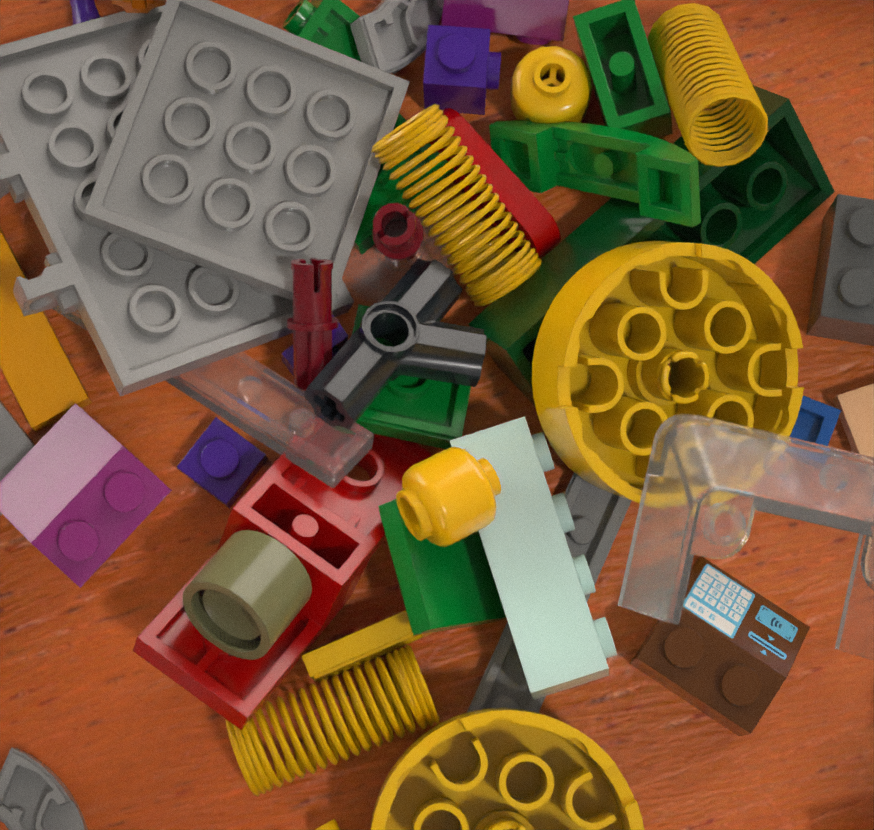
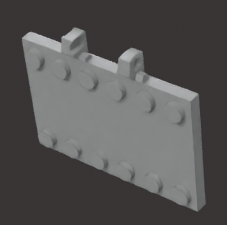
[0,1,354,397]

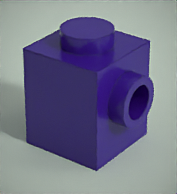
[423,25,501,115]

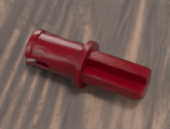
[373,203,424,261]
[286,258,339,390]

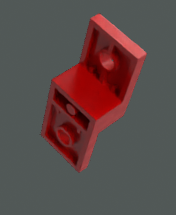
[133,416,433,730]

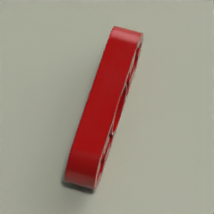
[429,108,561,258]

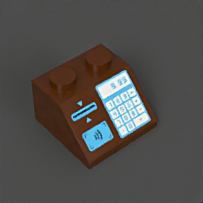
[630,555,810,737]

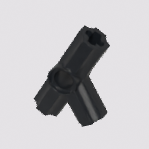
[304,258,487,430]

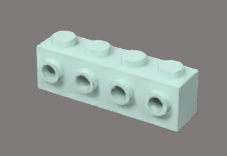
[450,416,617,700]

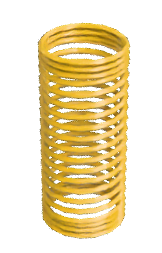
[648,3,768,167]
[371,104,542,306]
[226,645,440,797]

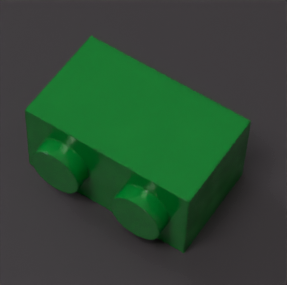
[573,0,672,138]

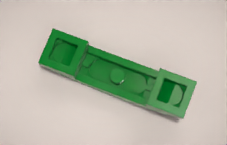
[489,120,701,227]

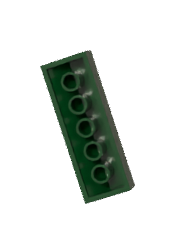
[468,85,835,406]

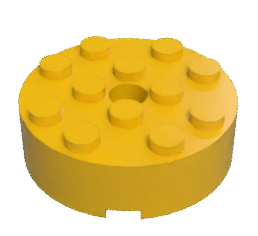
[532,241,804,510]
[370,707,644,830]

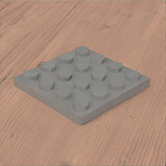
[82,0,410,305]

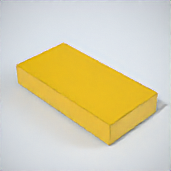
[302,610,432,683]

